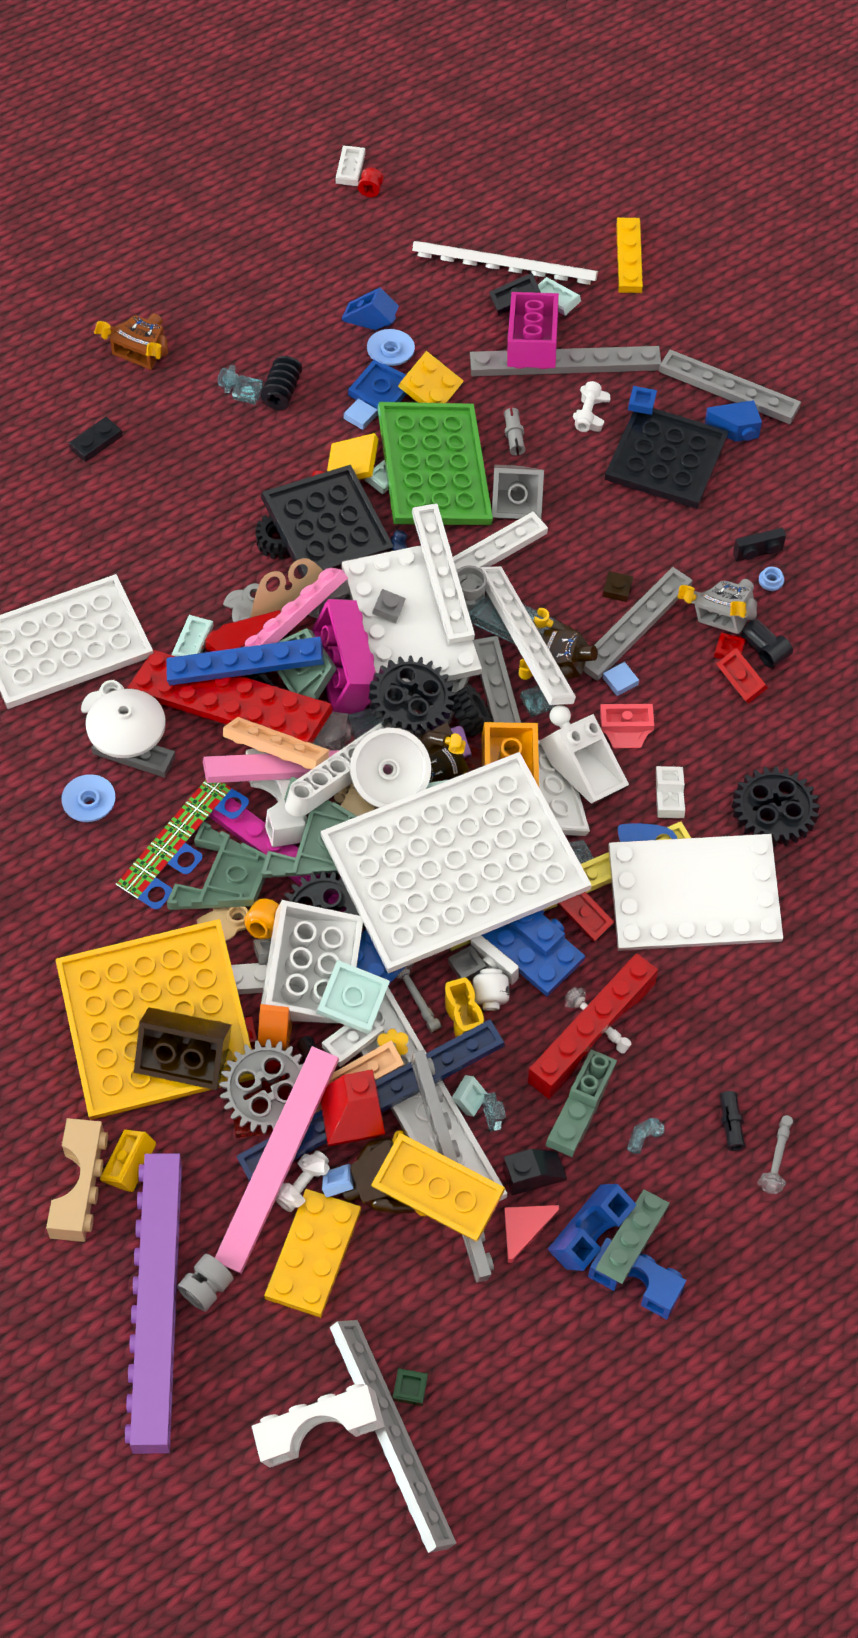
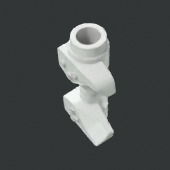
[573,381,610,432]
[276,1151,330,1212]

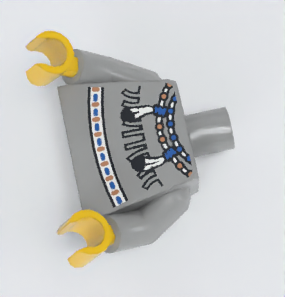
[677,579,757,634]

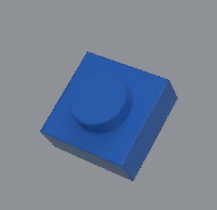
[628,386,657,415]

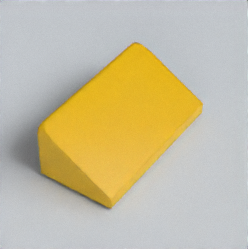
[100,1129,156,1192]

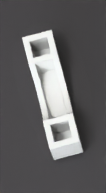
[246,748,308,847]
[252,1383,385,1468]

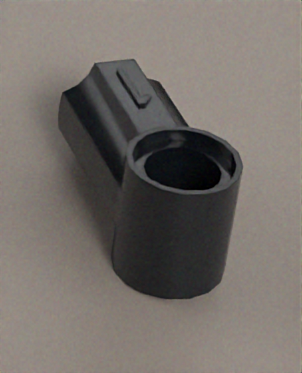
[741,619,793,668]

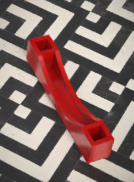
[528,953,658,1100]

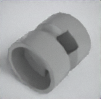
[457,565,487,613]
[177,1254,234,1312]

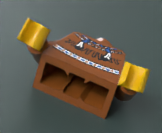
[94,313,168,370]

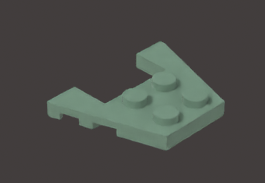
[249,628,337,700]
[261,777,357,878]
[167,822,267,910]

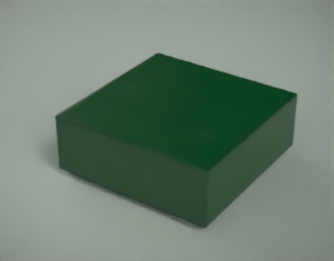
[393,1368,428,1406]

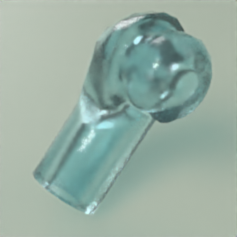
[627,1118,665,1154]

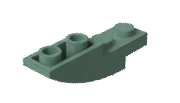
[546,1050,617,1157]

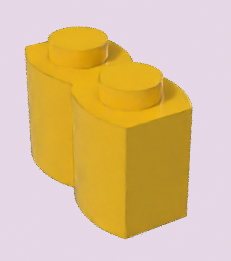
[445,977,484,1037]

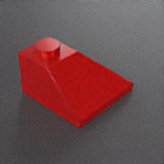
[321,1069,385,1147]

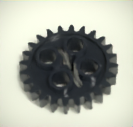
[368,655,455,735]
[732,766,820,847]
[285,871,366,929]

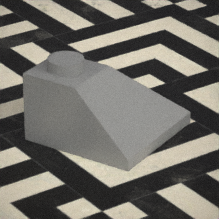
[492,465,544,519]

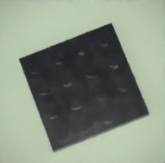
[604,408,729,509]
[261,464,393,578]

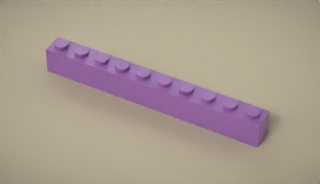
[125,1153,182,1454]

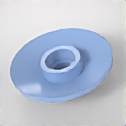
[367,329,415,366]
[62,775,116,822]

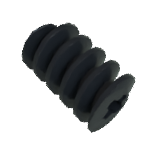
[261,356,303,411]

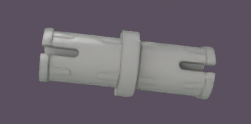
[504,408,525,456]

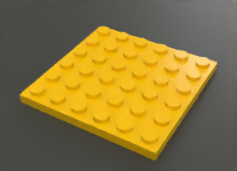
[56,919,255,1120]

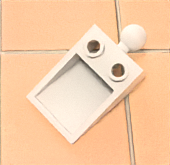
[539,705,629,803]

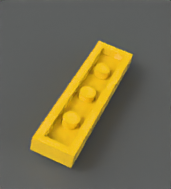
[616,218,643,293]

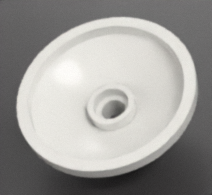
[86,689,165,758]
[350,728,431,808]

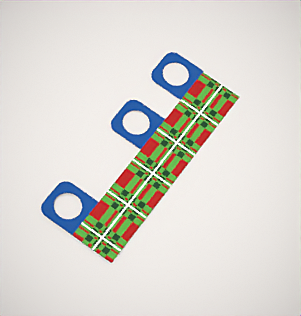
[116,780,249,909]

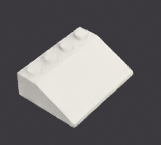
[259,900,363,1023]

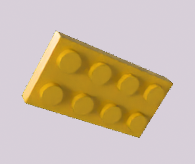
[372,1133,505,1242]
[264,1189,361,1318]

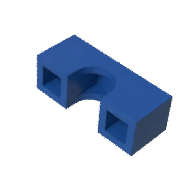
[548,1184,637,1271]
[588,1238,686,1320]

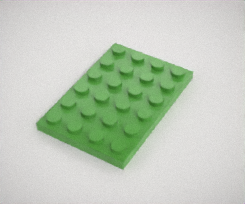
[377,402,493,525]

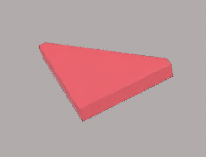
[504,1205,559,1263]

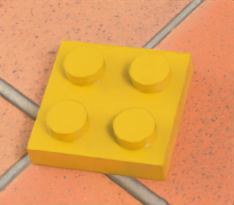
[398,351,463,403]

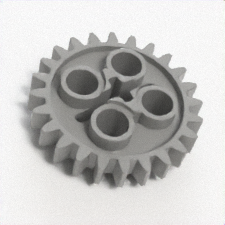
[219,1039,304,1134]

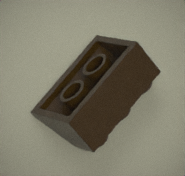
[133,1007,232,1090]

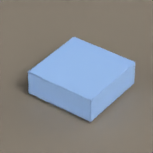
[344,398,378,430]
[603,662,639,696]
[322,1164,354,1198]

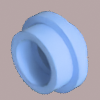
[759,567,784,591]

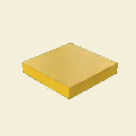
[327,433,379,480]

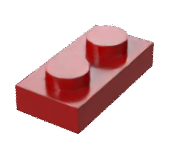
[716,648,768,704]
[557,892,614,941]

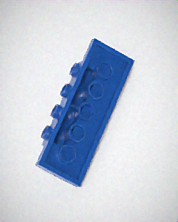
[482,910,585,997]

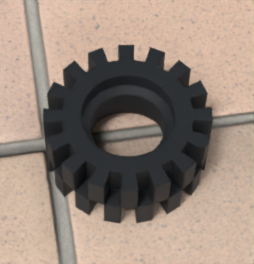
[255,515,291,560]
[452,685,493,737]

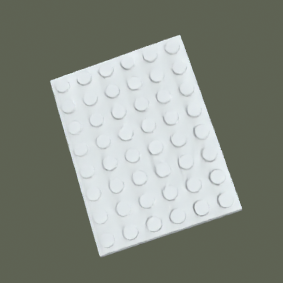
[321,752,591,973]

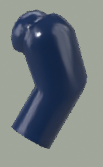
[391,530,409,551]

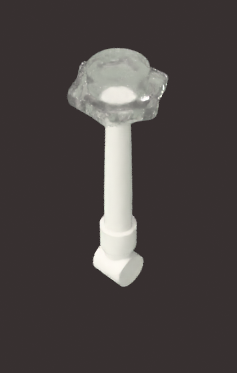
[564,987,631,1053]

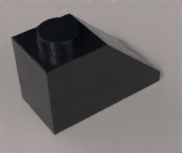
[503,1149,567,1196]

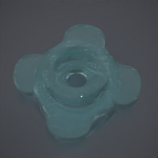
[218,365,239,393]

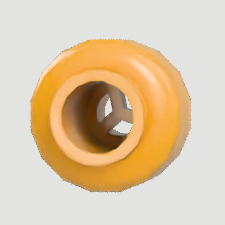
[244,898,279,939]

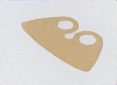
[251,558,323,617]

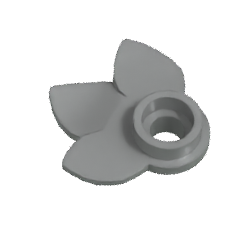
[223,583,259,622]

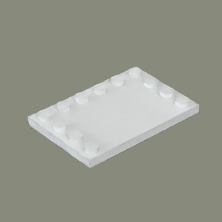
[341,545,482,686]
[0,574,153,709]
[608,834,783,951]

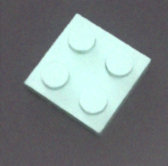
[316,960,390,1034]

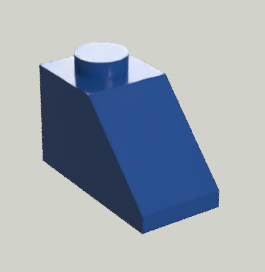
[341,287,399,330]
[705,400,762,442]

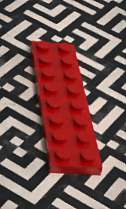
[128,650,333,744]

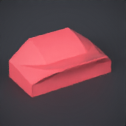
[600,704,654,749]

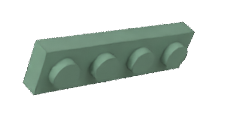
[596,1190,670,1284]

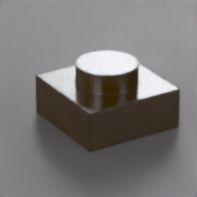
[603,571,633,602]

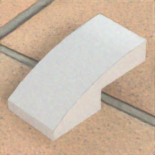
[656,766,685,818]

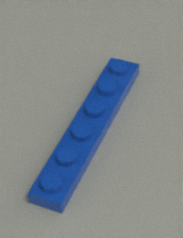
[167,637,323,686]

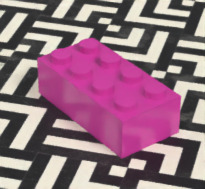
[507,292,559,369]
[311,599,376,715]

